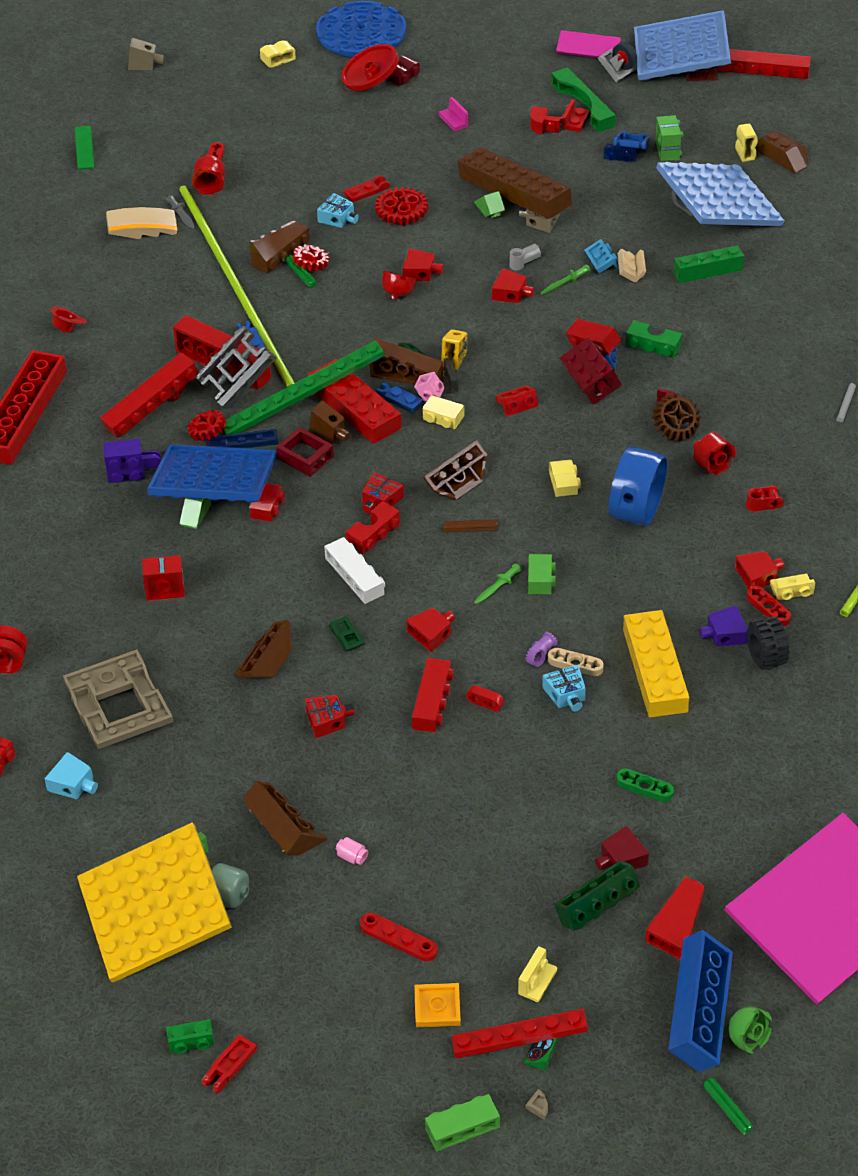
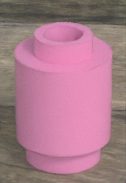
[336,837,368,865]

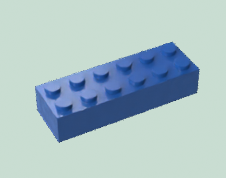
[668,930,733,1072]

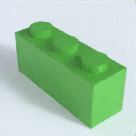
[425,1094,500,1152]

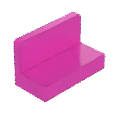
[439,97,468,131]

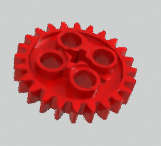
[375,187,428,226]

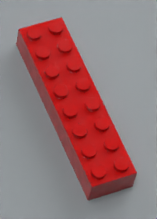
[0,350,67,465]

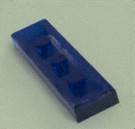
[205,429,279,448]

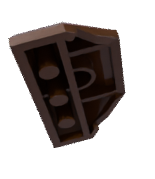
[755,131,807,174]
[423,440,487,500]
[237,620,292,679]

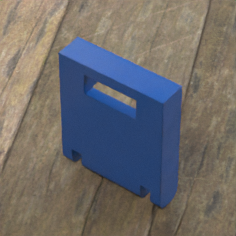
[613,130,650,149]

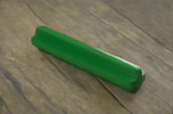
[286,255,317,288]
[704,1077,753,1135]

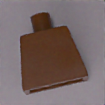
[309,401,350,444]

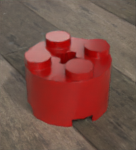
[693,431,736,475]

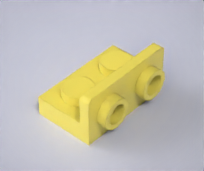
[770,574,815,600]
[518,946,557,1002]

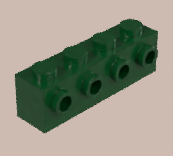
[554,861,640,931]

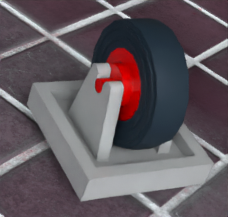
[598,42,637,83]

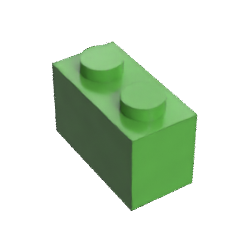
[528,554,555,594]

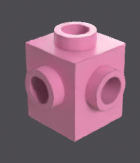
[414,372,445,402]

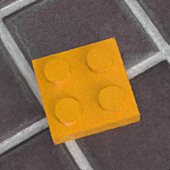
[415,983,461,1027]

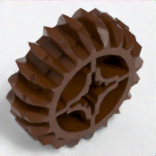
[652,393,701,442]

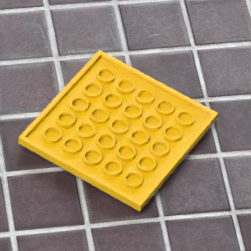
[77,822,232,982]

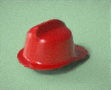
[51,307,87,333]

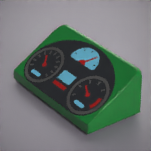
[524,1038,559,1071]

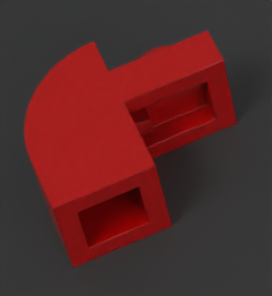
[530,106,561,135]

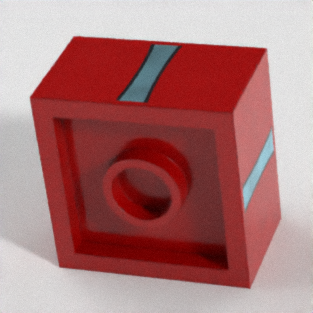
[142,555,185,601]

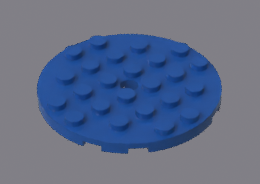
[316,1,406,57]

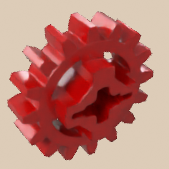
[292,245,329,272]
[187,409,226,442]

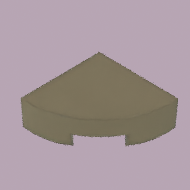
[525,1089,548,1120]

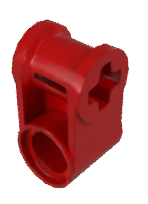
[746,485,784,512]

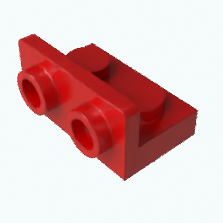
[561,100,590,132]
[495,385,538,416]

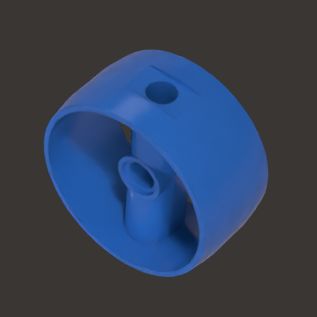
[609,447,668,526]

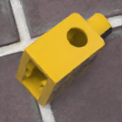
[441,330,468,370]

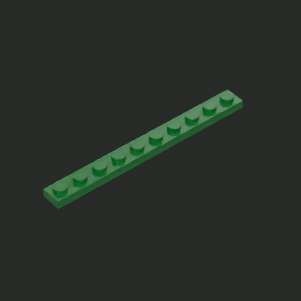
[222,340,385,438]

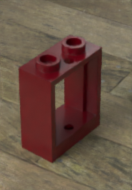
[276,427,334,477]

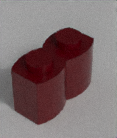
[387,56,420,86]

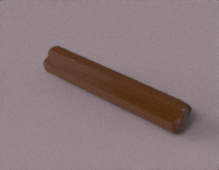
[443,519,498,532]

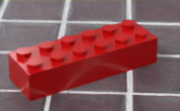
[173,315,271,390]
[308,359,402,444]

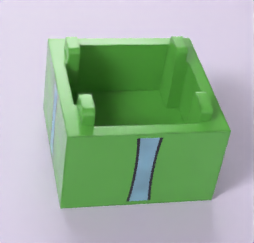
[655,115,683,161]

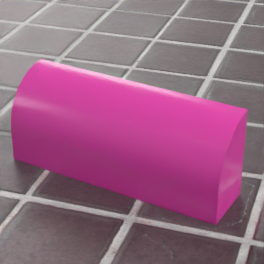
[556,30,621,58]

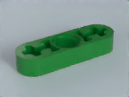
[617,769,674,802]

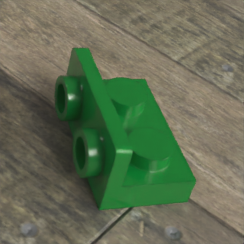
[166,1019,214,1054]

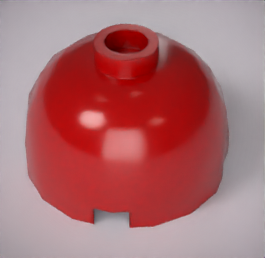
[382,271,416,299]

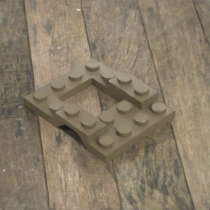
[63,650,173,749]

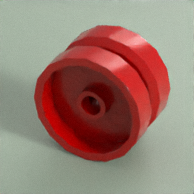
[0,625,28,674]

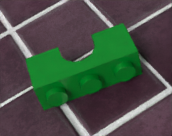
[626,320,683,358]

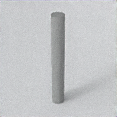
[836,383,856,422]

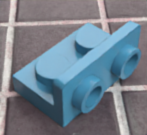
[585,239,619,274]

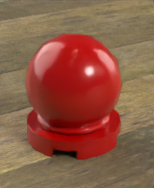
[192,155,225,195]

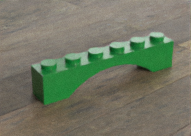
[551,67,616,132]

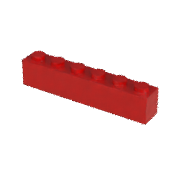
[716,49,811,79]
[100,352,198,438]

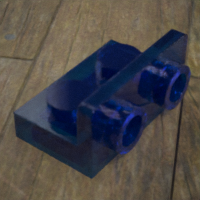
[604,143,638,162]

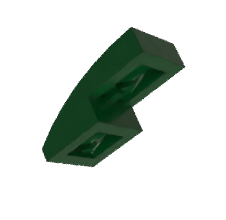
[329,616,364,652]

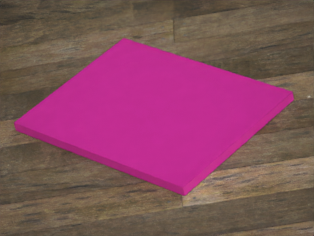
[724,813,858,1005]

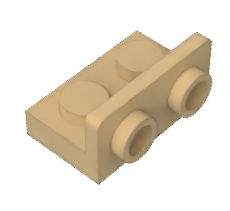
[617,249,646,282]

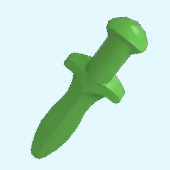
[541,264,590,295]
[474,564,521,604]

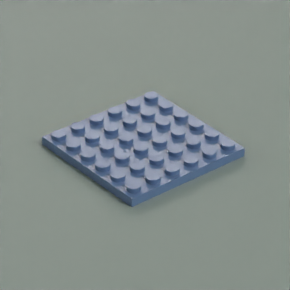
[634,10,731,80]
[656,162,785,226]

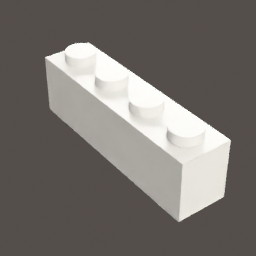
[325,537,385,604]

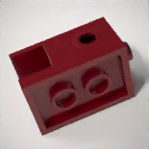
[559,338,622,404]

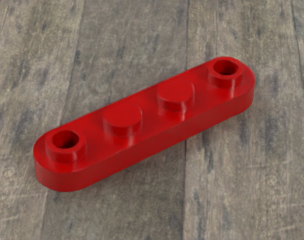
[360,913,438,962]

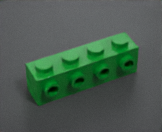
[673,245,744,283]

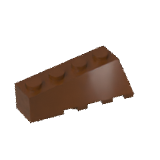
[250,220,310,274]
[243,780,327,855]

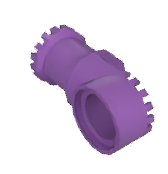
[526,632,558,667]

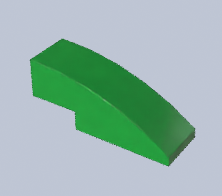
[75,126,94,170]

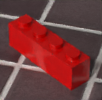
[412,658,454,732]

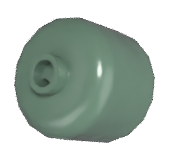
[211,863,249,909]

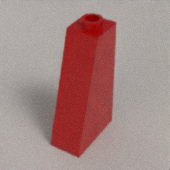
[645,877,704,960]

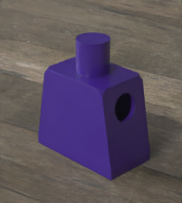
[699,605,748,646]

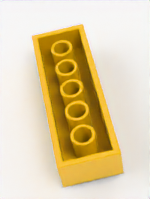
[623,610,689,718]

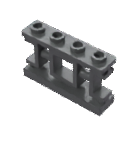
[195,326,277,409]

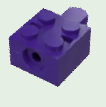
[103,439,161,483]

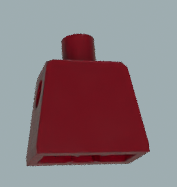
[595,826,649,871]

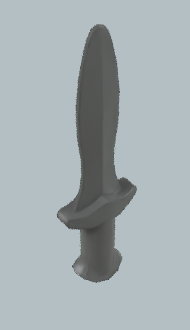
[166,195,195,229]

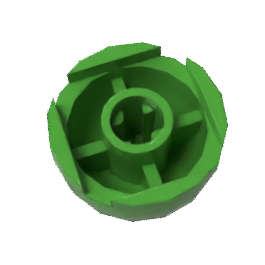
[729,1006,772,1054]

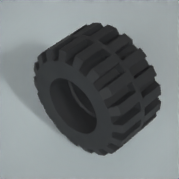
[747,616,789,670]

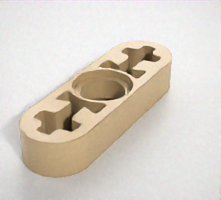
[548,648,603,676]

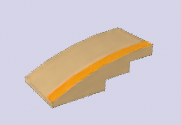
[106,207,177,239]

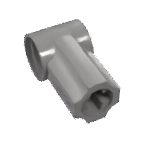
[509,244,541,270]

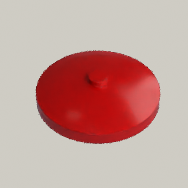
[341,44,399,91]

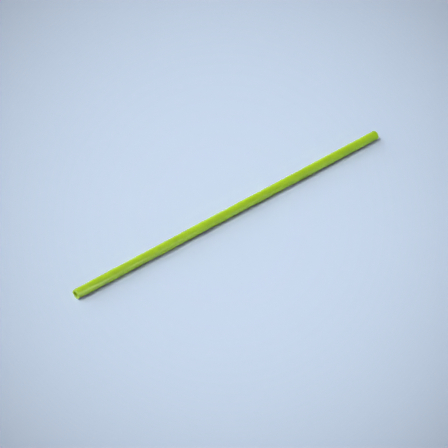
[179,186,294,387]

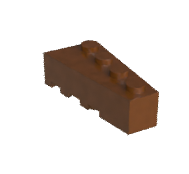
[369,338,444,385]

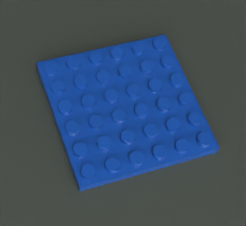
[147,444,277,503]

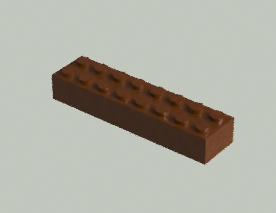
[458,147,572,219]

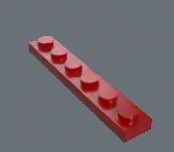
[452,1008,588,1059]

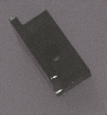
[441,357,458,395]

